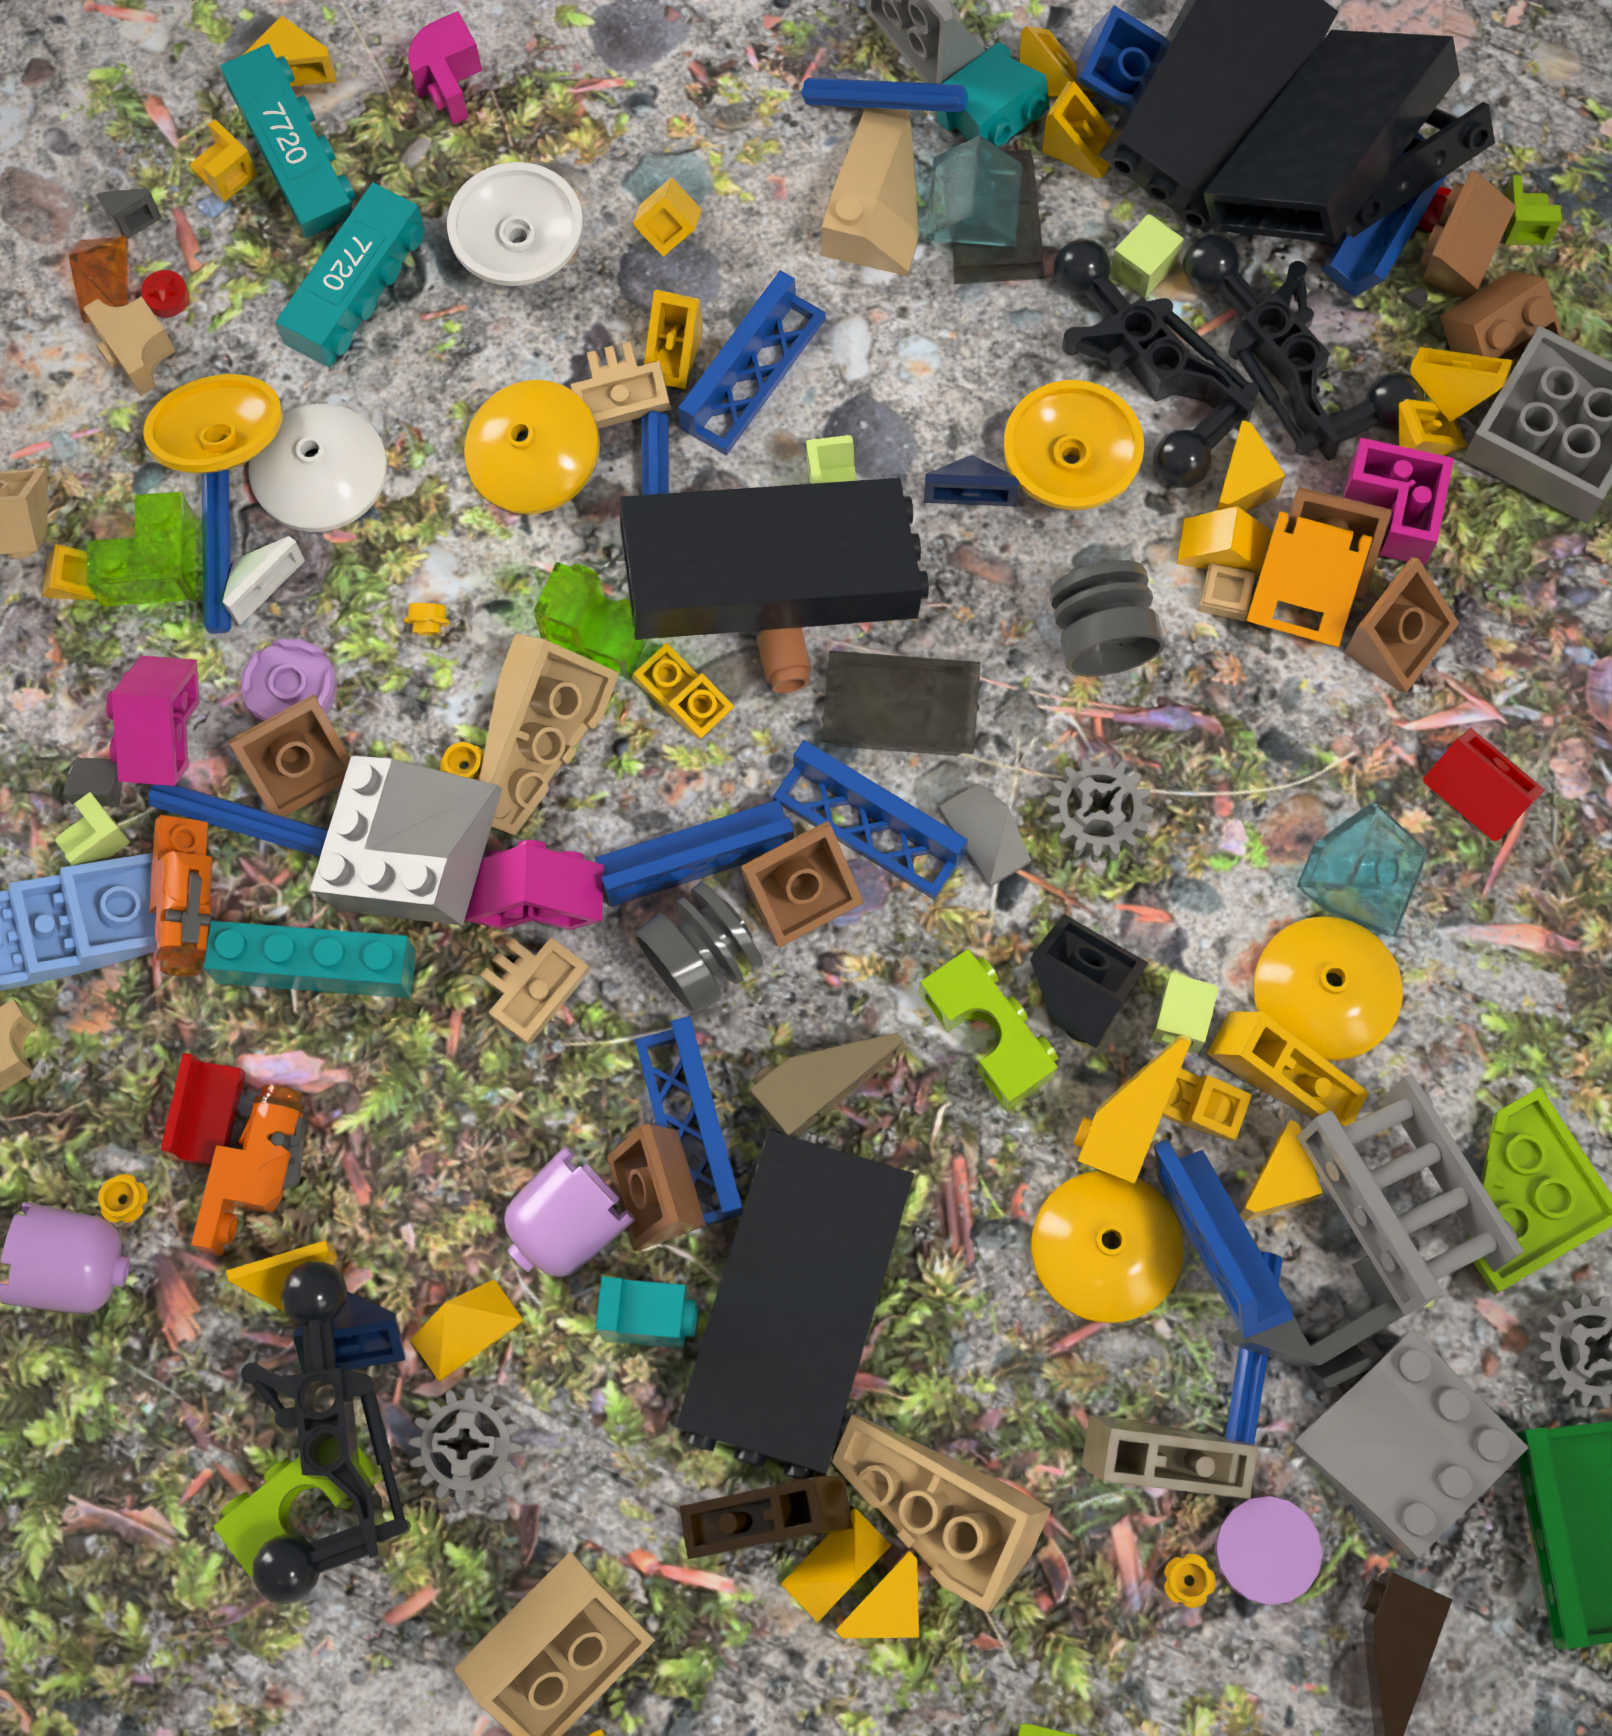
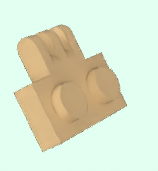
[571,341,672,429]
[479,937,591,1046]

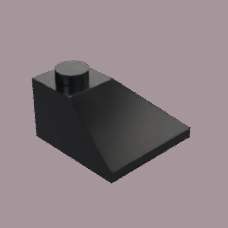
[1030,914,1148,1048]

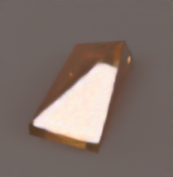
[68,236,129,323]

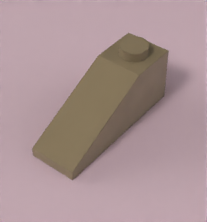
[750,1032,904,1138]
[1081,1415,1258,1499]

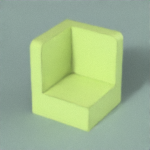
[1110,215,1184,298]
[806,435,857,484]
[55,792,131,866]
[1151,973,1219,1053]

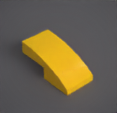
[1149,1059,1252,1142]

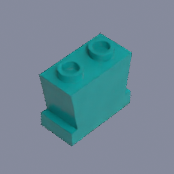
[936,42,1050,158]
[595,1276,699,1350]

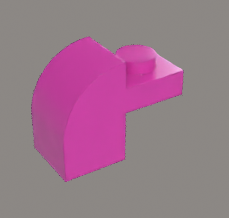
[408,11,482,124]

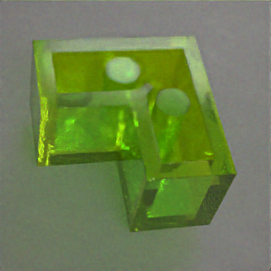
[87,492,196,607]
[533,562,648,680]

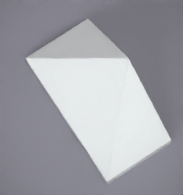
[222,536,305,625]

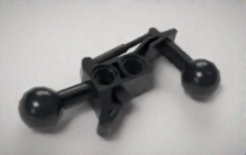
[1183,234,1425,461]
[1054,238,1259,488]
[241,1261,411,1605]

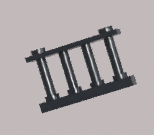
[1346,102,1495,238]

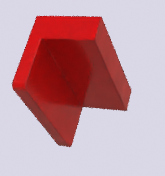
[1423,728,1545,842]
[161,1053,245,1167]

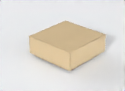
[1199,563,1255,621]

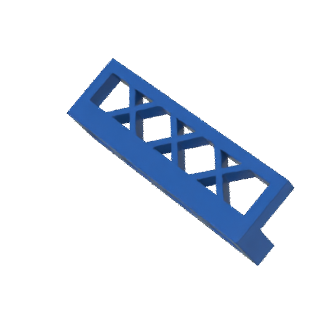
[1321,132,1446,297]
[678,270,826,456]
[773,740,968,900]
[595,799,794,907]
[635,1016,743,1226]
[1154,1139,1293,1339]

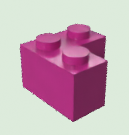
[1343,438,1454,566]
[106,655,200,786]
[465,840,604,930]

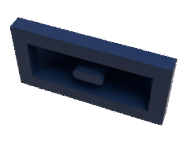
[924,455,1019,507]
[293,1291,406,1373]

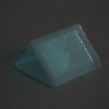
[926,135,1022,247]

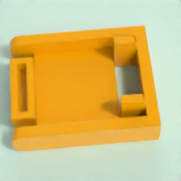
[1246,511,1372,647]

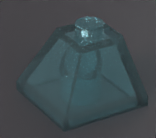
[1296,803,1428,937]

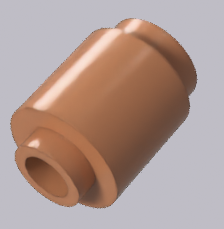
[756,627,812,694]

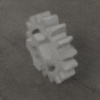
[1046,756,1153,863]
[1533,1294,1612,1410]
[409,1388,524,1505]

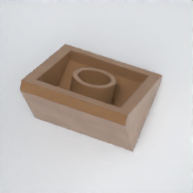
[1284,487,1392,599]
[1344,557,1459,693]
[228,694,350,817]
[741,821,864,948]
[607,1124,706,1252]

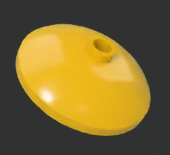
[143,374,283,474]
[464,380,600,515]
[1003,380,1144,511]
[1253,916,1403,1062]
[1031,1171,1184,1324]

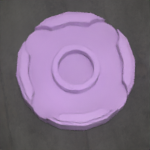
[241,639,338,723]
[1214,1496,1322,1605]

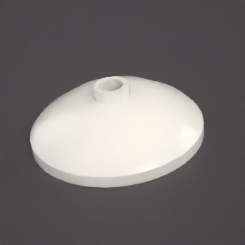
[447,162,583,286]
[248,404,387,532]

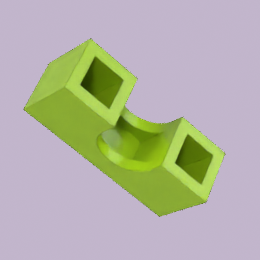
[919,948,1058,1112]
[213,1437,384,1578]

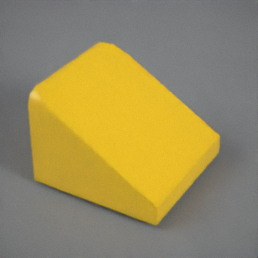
[41,544,102,600]

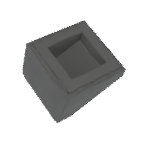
[96,188,162,240]
[63,757,123,807]
[1304,1345,1372,1393]

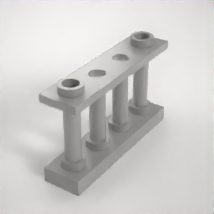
[1296,1073,1524,1317]

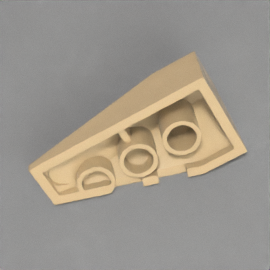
[821,108,919,276]
[479,633,619,835]
[831,1414,1051,1613]

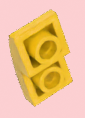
[631,642,735,740]

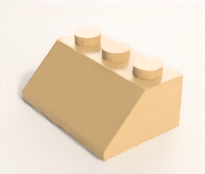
[0,468,48,559]
[454,1552,655,1736]

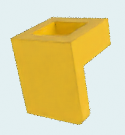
[190,119,258,202]
[632,177,702,257]

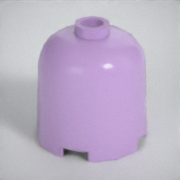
[504,1145,635,1277]
[0,1202,130,1314]

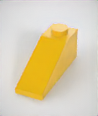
[1207,1011,1369,1126]
[1073,1034,1191,1184]

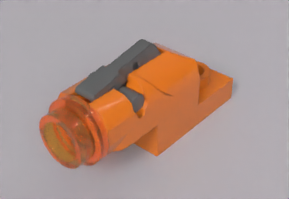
[149,815,213,977]
[191,1085,305,1256]

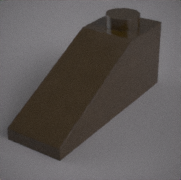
[679,1475,853,1559]
[1361,1572,1453,1736]

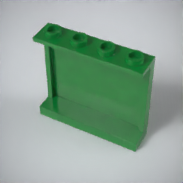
[1515,1421,1612,1649]

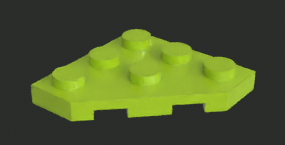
[1468,1086,1612,1295]

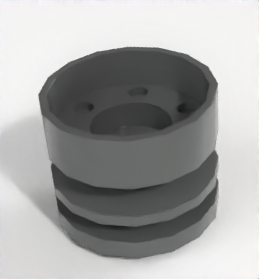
[1049,560,1165,677]
[633,882,763,1015]

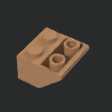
[1419,170,1516,299]
[1440,270,1564,403]

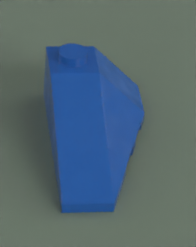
[1076,5,1165,107]

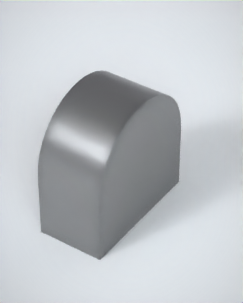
[1405,288,1428,311]

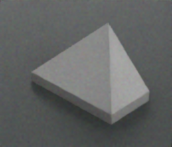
[938,783,1031,887]

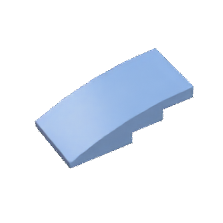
[0,853,157,991]

